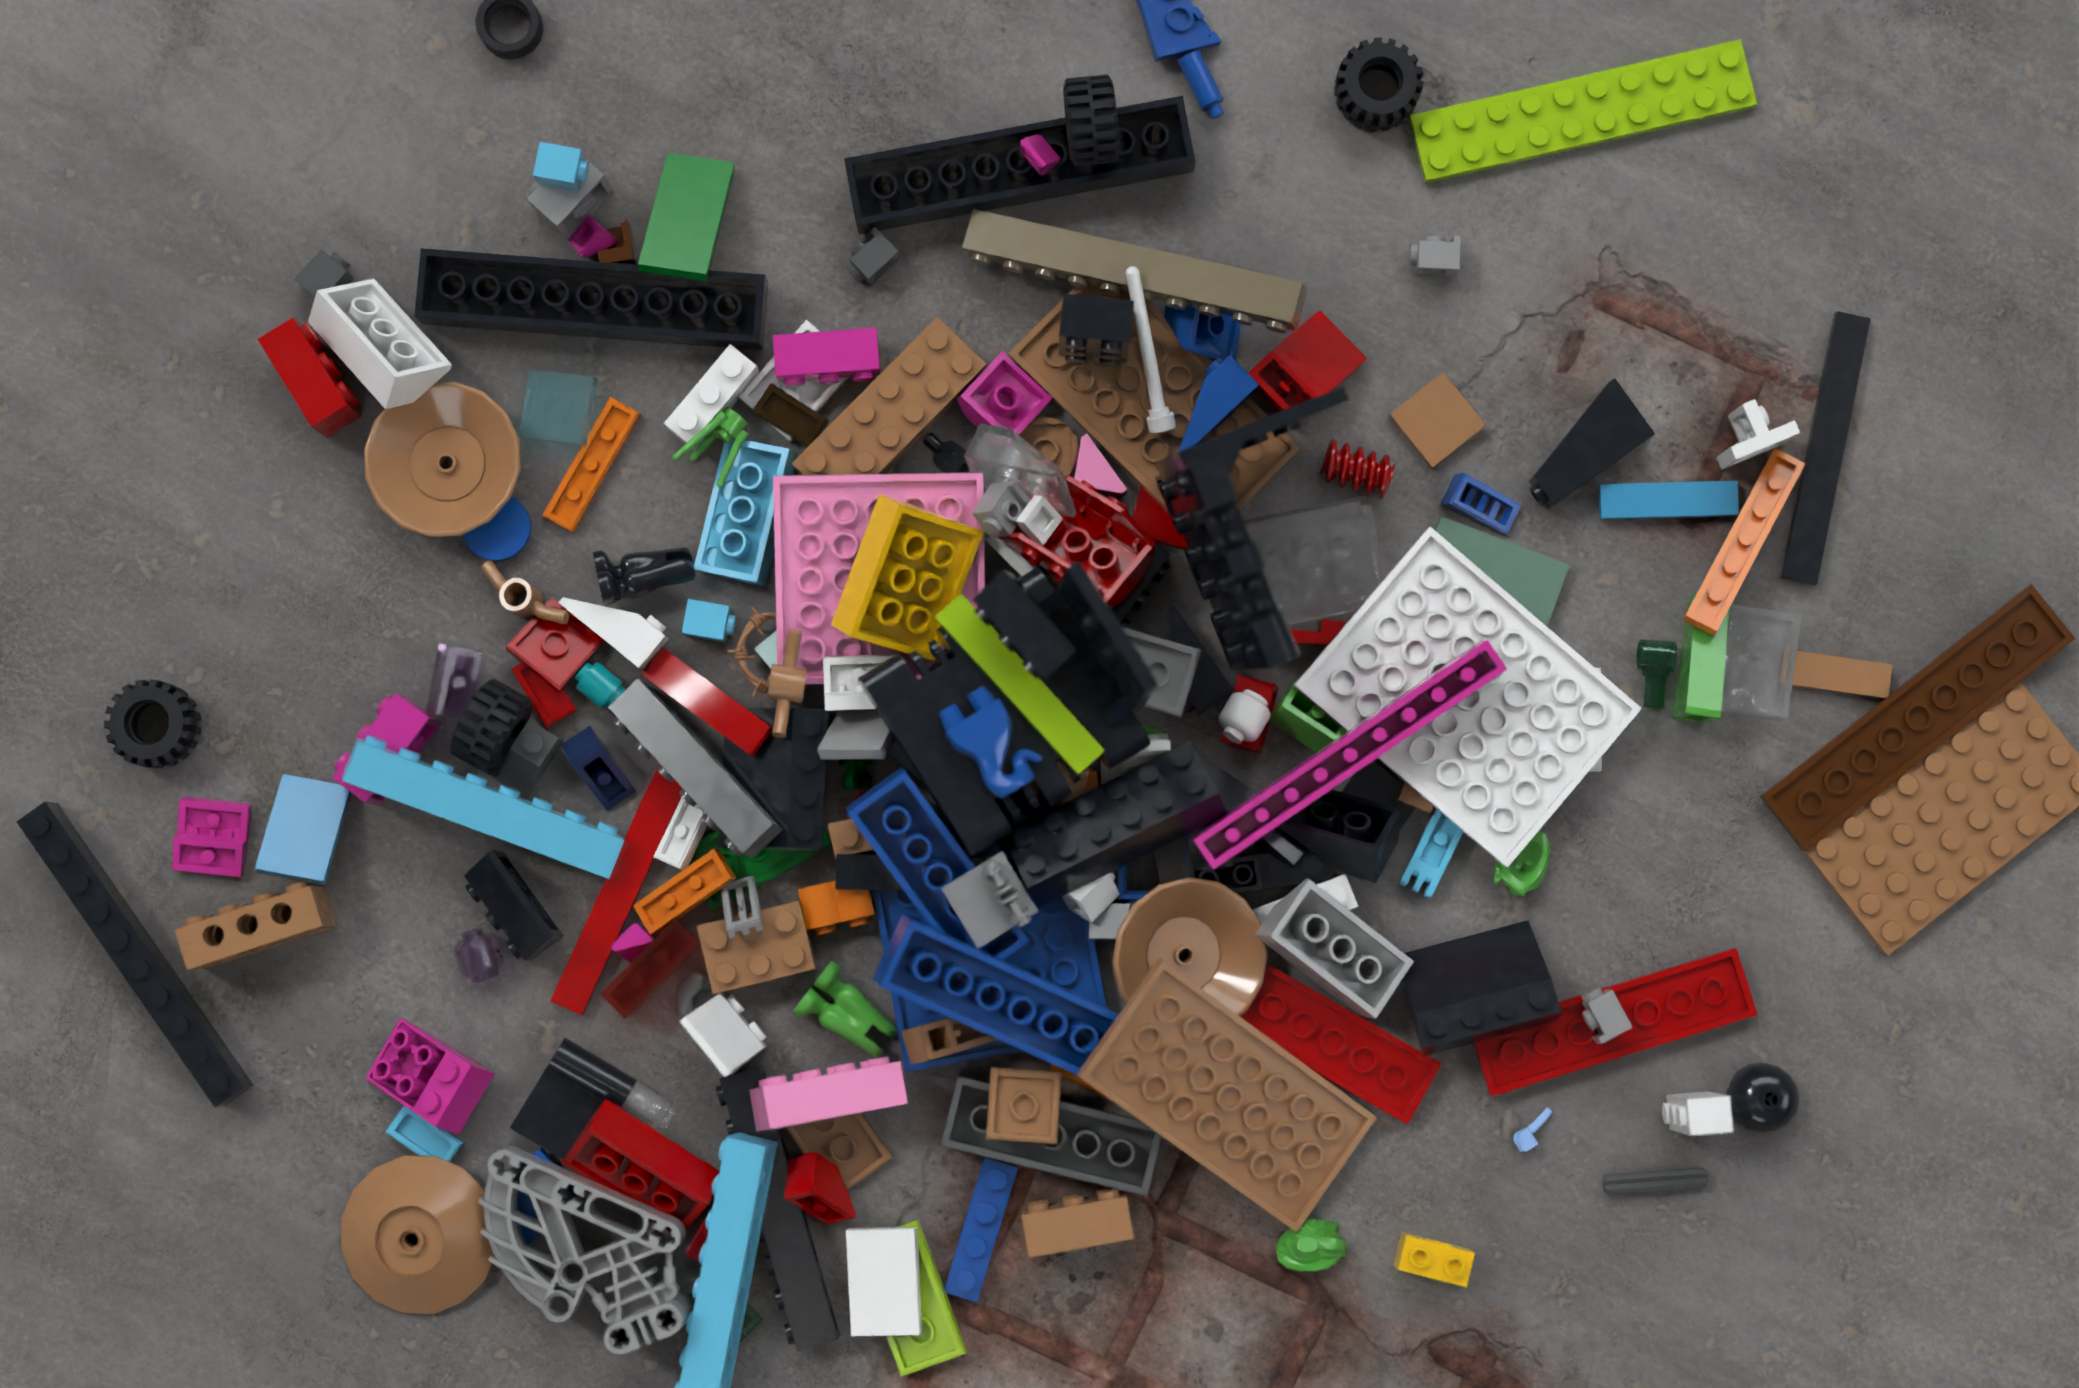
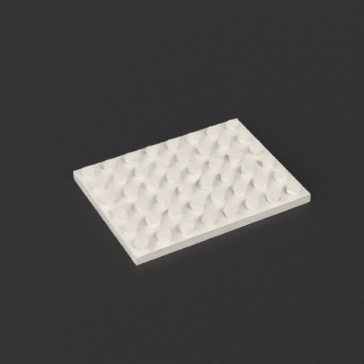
[1293,527,1642,868]

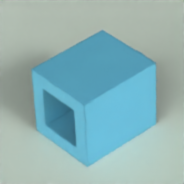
[533,142,589,191]
[682,599,736,643]

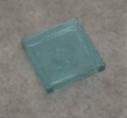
[518,369,598,446]

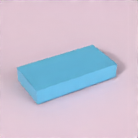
[386,1106,464,1163]

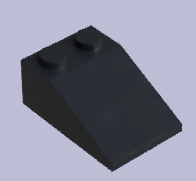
[1279,789,1402,883]

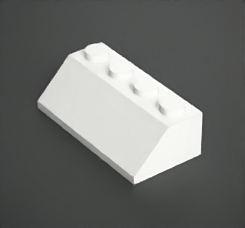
[308,279,452,409]

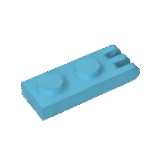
[1398,808,1463,899]

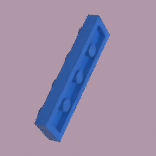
[945,1156,1018,1302]

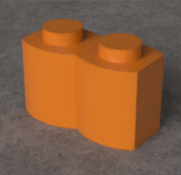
[798,881,876,936]

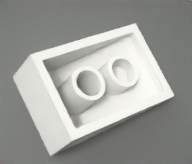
[680,993,767,1077]

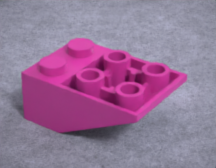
[365,1018,494,1135]

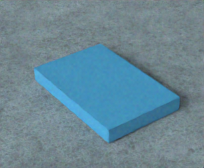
[255,774,351,886]

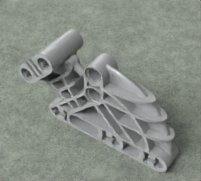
[478,1146,693,1355]

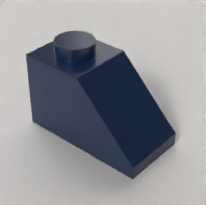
[561,726,636,811]

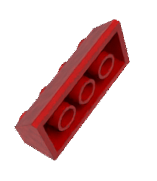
[562,1099,719,1232]

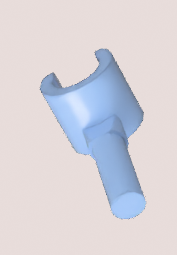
[1513,1108,1553,1152]

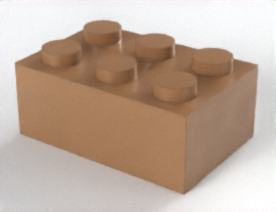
[697,901,818,994]
[1021,1187,1134,1258]

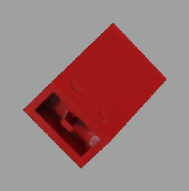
[1248,310,1367,422]

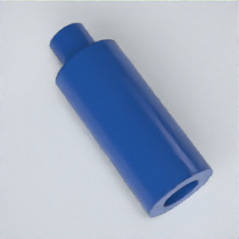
[1178,50,1224,120]

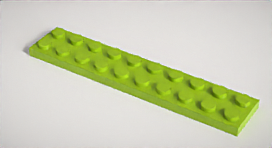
[1409,39,1757,184]

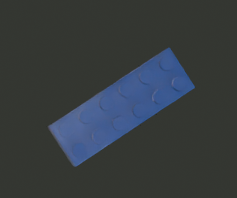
[846,766,1029,960]

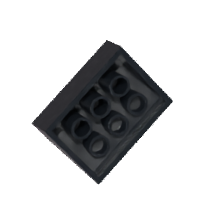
[718,708,829,852]
[1401,920,1562,1056]

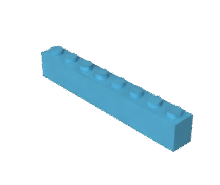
[341,735,624,879]
[675,1132,778,1388]

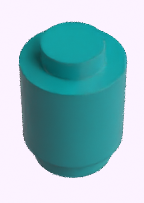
[575,661,626,712]

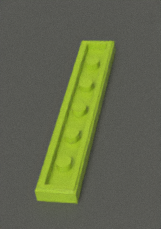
[935,593,1105,775]

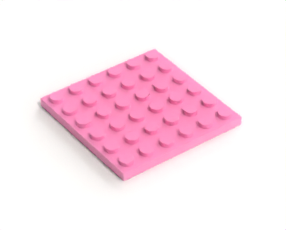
[773,472,985,684]

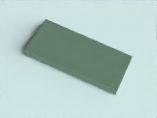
[1435,516,1570,626]

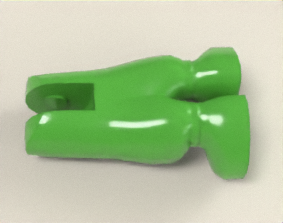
[792,960,898,1058]

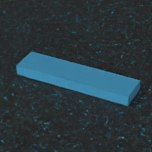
[1598,481,1739,520]

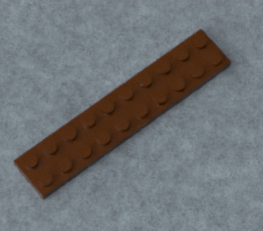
[1759,584,2076,851]

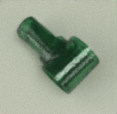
[1636,639,1677,708]

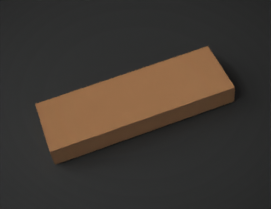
[1783,650,1893,699]

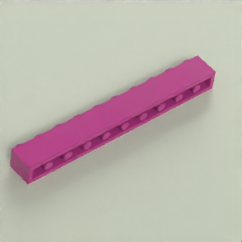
[1192,640,1507,870]

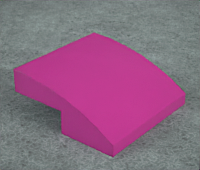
[172,796,252,877]

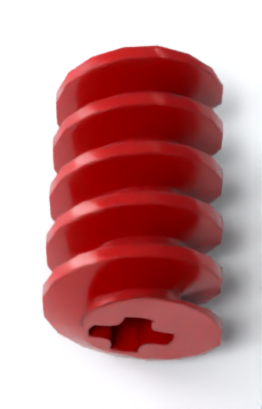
[1319,439,1396,499]

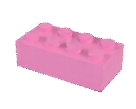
[749,1056,908,1132]

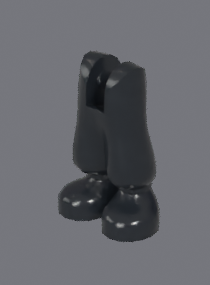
[593,548,695,606]

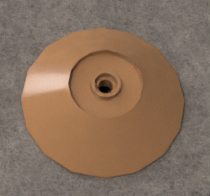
[364,382,521,538]
[1112,877,1268,1016]
[341,1156,494,1314]

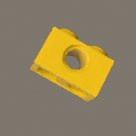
[1393,1232,1475,1287]

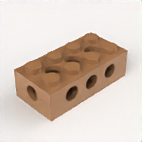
[175,881,338,970]

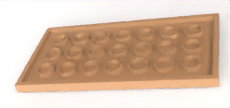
[1008,284,1301,511]
[1798,682,2079,956]
[1076,958,1377,1232]

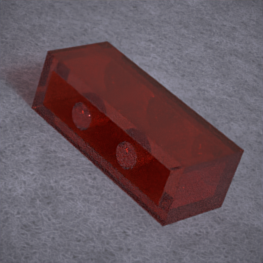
[600,919,701,1019]

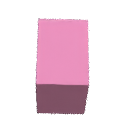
[1074,434,1127,498]

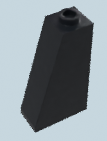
[1529,378,1655,509]

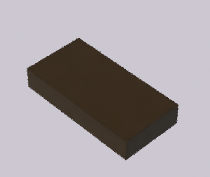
[752,383,829,448]

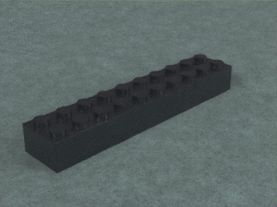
[844,96,1196,234]
[414,248,769,350]

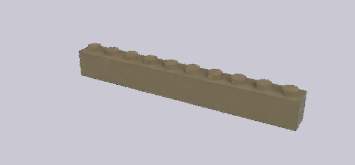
[962,209,1307,333]

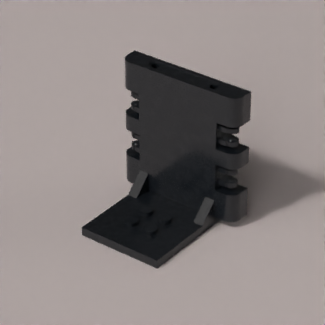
[1155,387,1349,670]
[858,561,1159,858]

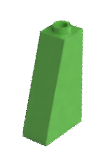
[1672,592,1730,723]

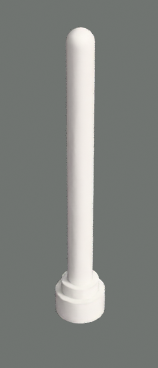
[1126,266,1176,433]

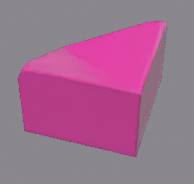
[611,923,658,964]

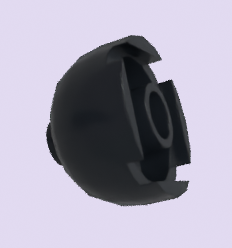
[1726,1062,1799,1133]

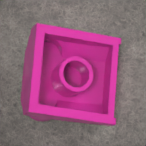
[957,350,1053,447]

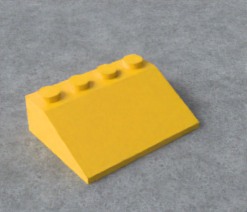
[831,494,984,661]

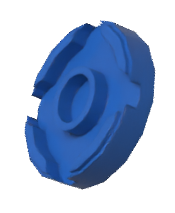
[463,496,532,561]

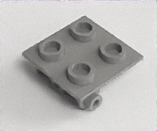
[941,851,1039,948]

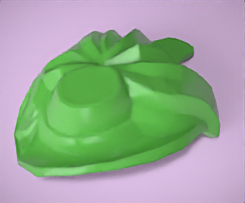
[1494,831,1550,897]
[1276,1219,1347,1271]

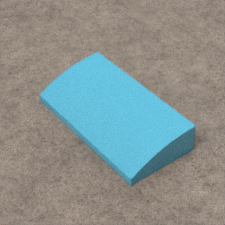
[694,439,798,587]

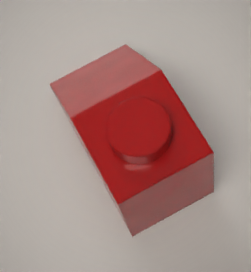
[784,1152,856,1225]

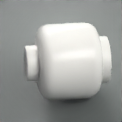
[1218,689,1270,744]

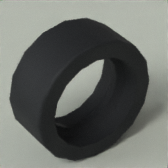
[475,0,544,60]

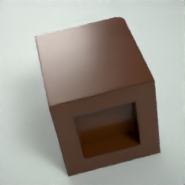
[597,219,638,265]

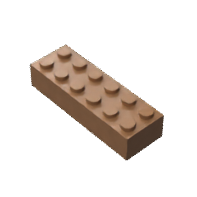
[792,317,987,475]

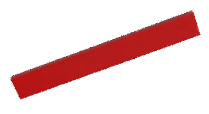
[550,763,683,1015]

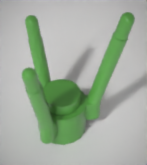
[672,407,748,488]

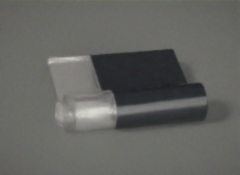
[510,1037,676,1159]

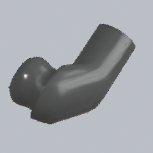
[676,969,711,1016]

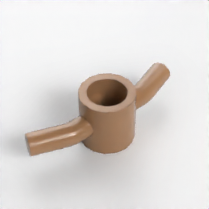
[481,560,569,624]
[767,629,807,738]

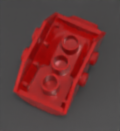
[997,476,1156,607]

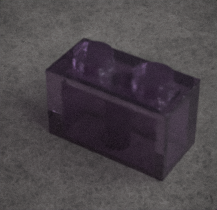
[426,643,483,719]

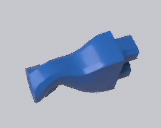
[939,686,1042,799]

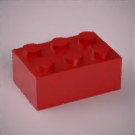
[257,317,361,438]

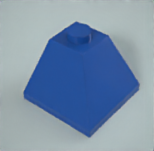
[1164,306,1241,361]

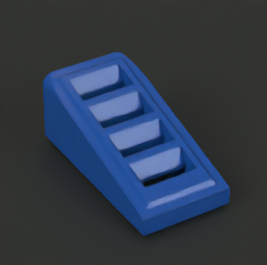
[1441,473,1521,535]

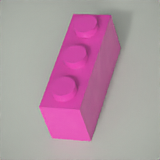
[773,328,881,387]

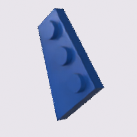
[1136,0,1222,62]

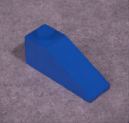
[1178,355,1259,452]

